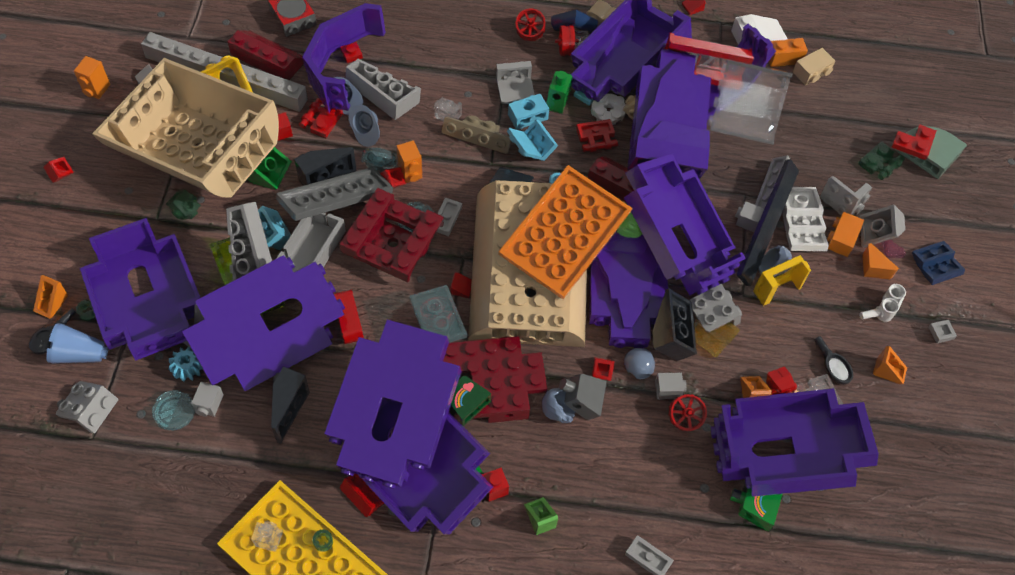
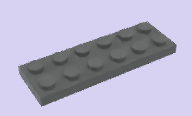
[276,167,393,221]

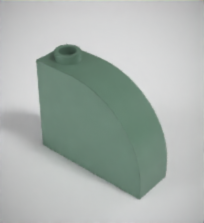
[895,126,967,179]

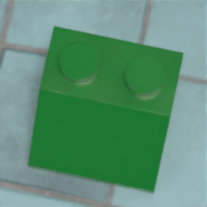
[247,147,292,190]

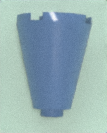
[46,323,108,363]

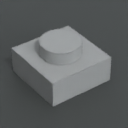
[929,320,957,343]

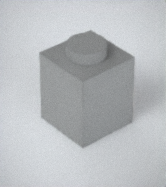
[735,202,764,232]
[655,373,686,400]
[191,382,223,417]

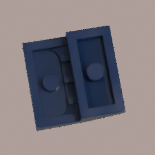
[912,241,965,285]

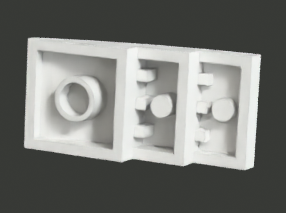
[782,187,829,251]

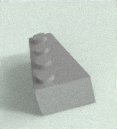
[226,202,272,281]

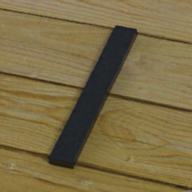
[736,159,799,286]

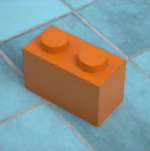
[769,38,808,67]
[74,56,111,99]
[396,140,422,183]
[827,211,864,257]

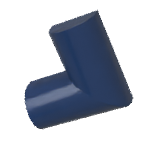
[551,10,598,34]

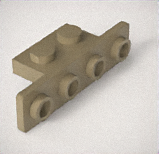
[442,115,511,154]

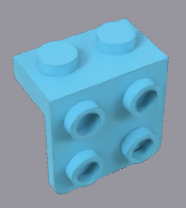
[507,120,558,160]

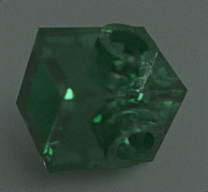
[166,190,201,220]

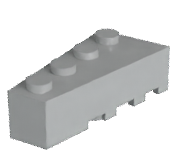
[346,59,421,120]

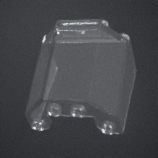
[708,59,793,145]

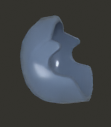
[624,348,655,379]

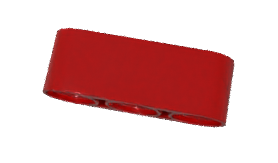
[334,289,364,344]

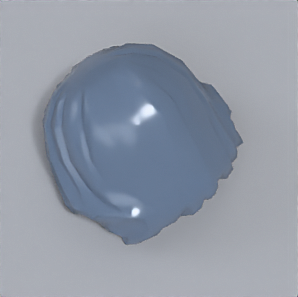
[758,245,792,277]
[542,388,575,423]

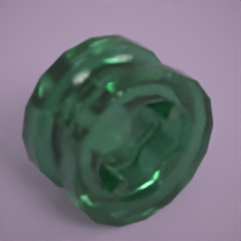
[76,300,95,320]
[313,529,333,552]

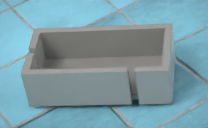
[276,213,346,272]

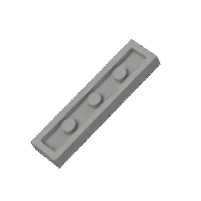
[755,155,790,208]

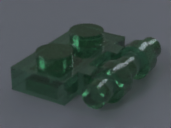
[858,141,905,180]

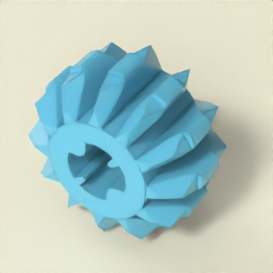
[169,346,203,381]

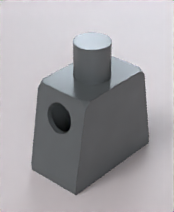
[559,374,607,420]

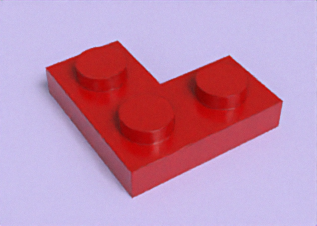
[891,124,937,160]

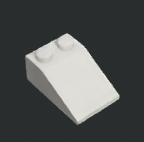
[731,14,787,44]

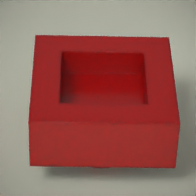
[341,42,363,63]

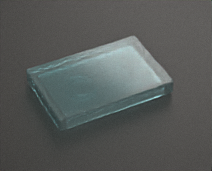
[410,285,467,343]

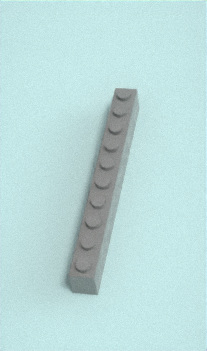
[141,32,308,112]

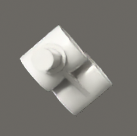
[859,284,906,322]

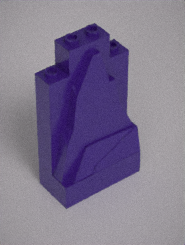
[571,0,692,102]
[627,49,711,179]
[589,231,668,348]

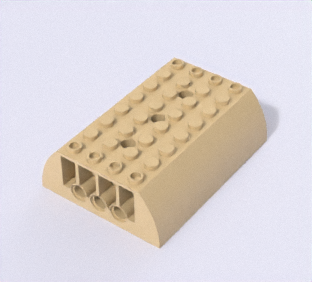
[93,58,279,197]
[468,180,587,347]

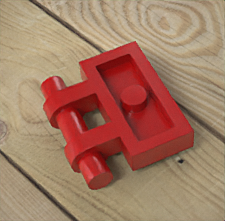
[299,98,343,138]
[576,119,618,152]

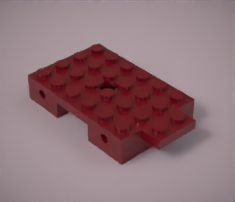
[443,336,547,423]

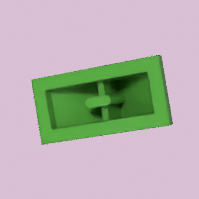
[524,497,558,535]

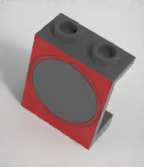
[267,0,316,37]

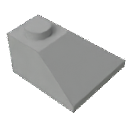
[860,204,905,248]

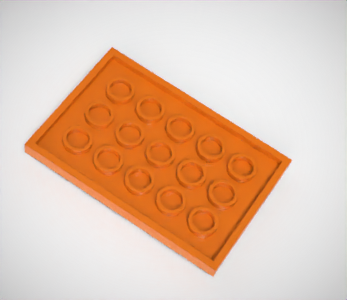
[498,165,632,300]

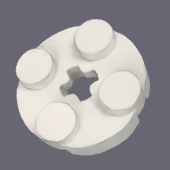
[591,94,626,125]

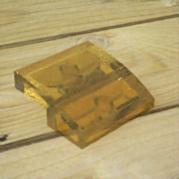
[694,319,740,358]

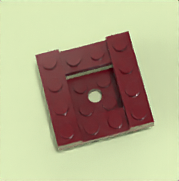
[340,188,444,283]

